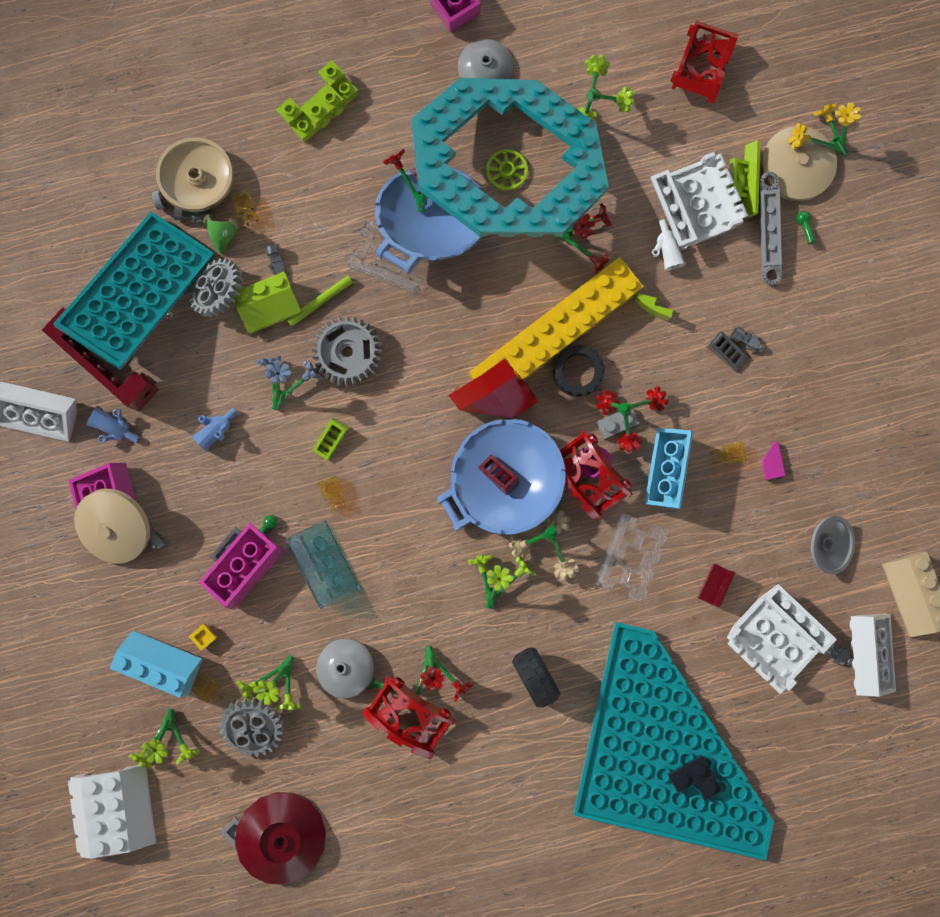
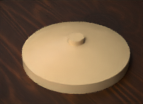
[761,126,837,201]
[156,137,234,212]
[74,489,150,564]

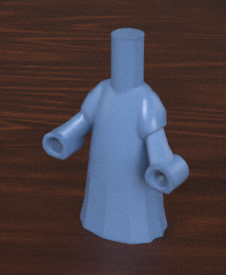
[87,406,140,443]
[191,408,238,452]

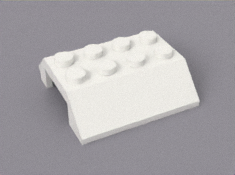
[650,152,748,247]
[727,584,837,694]
[68,765,156,859]

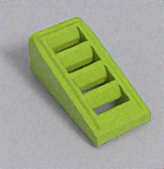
[312,418,350,461]

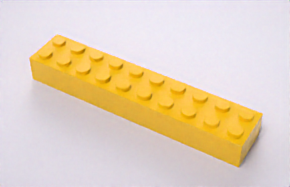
[469,257,644,381]

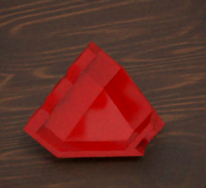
[448,357,538,418]

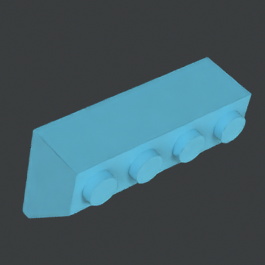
[645,428,693,509]
[110,631,203,698]

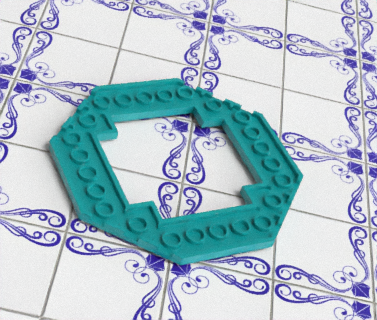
[411,78,609,237]

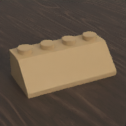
[882,552,940,637]

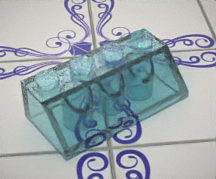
[285,521,360,609]

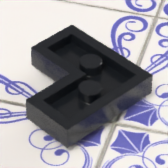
[667,754,722,801]

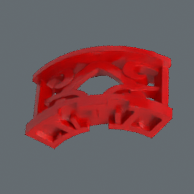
[670,20,739,104]
[560,430,633,521]
[362,676,456,759]

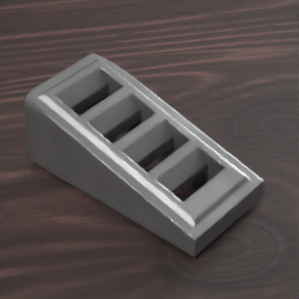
[707,331,748,371]

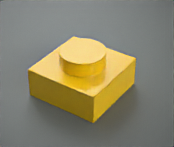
[189,623,218,651]

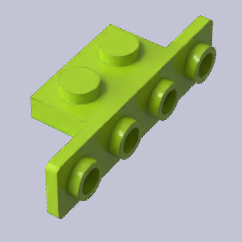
[729,140,761,218]

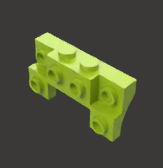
[276,60,359,143]

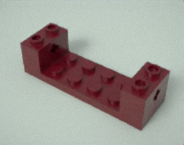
[42,307,159,412]

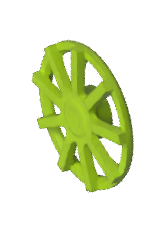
[486,149,528,191]

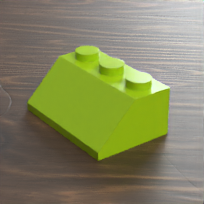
[234,272,302,334]

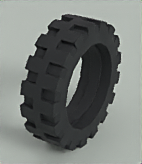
[553,345,605,397]

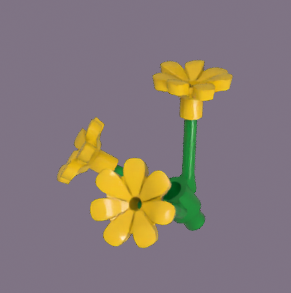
[788,102,861,156]

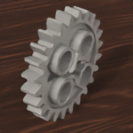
[188,258,243,318]
[219,698,284,757]

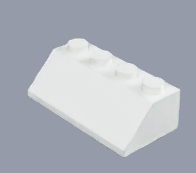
[0,382,77,442]
[850,614,896,697]

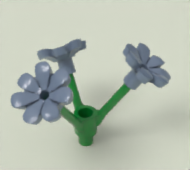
[256,356,323,411]

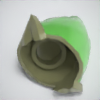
[203,214,240,254]

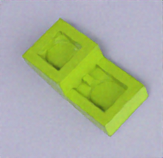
[634,293,673,321]

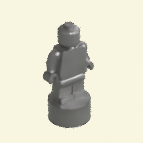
[174,206,212,223]
[265,244,286,275]
[730,326,766,352]
[822,643,853,666]

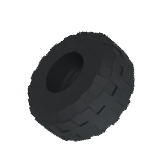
[512,647,561,708]

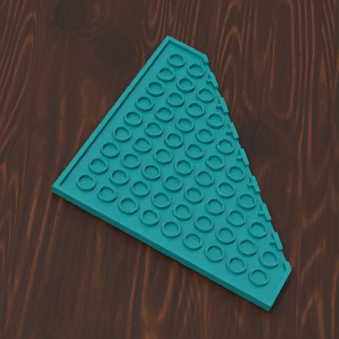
[573,622,774,861]

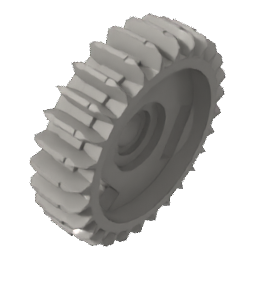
[311,316,382,386]

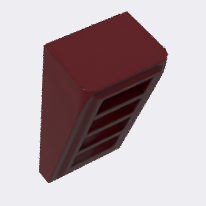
[478,454,520,496]

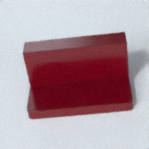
[697,563,736,607]

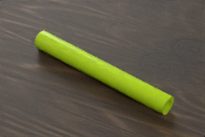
[287,275,353,327]

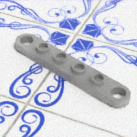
[759,171,782,286]

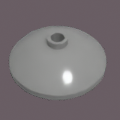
[458,39,514,79]
[810,516,855,574]
[317,639,374,698]

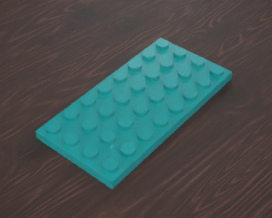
[54,211,214,370]

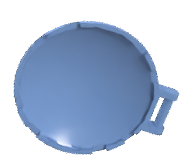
[375,166,482,274]
[437,419,566,535]

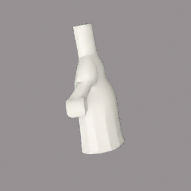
[651,219,688,271]

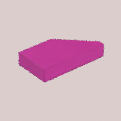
[761,441,786,480]

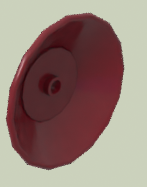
[235,792,326,885]

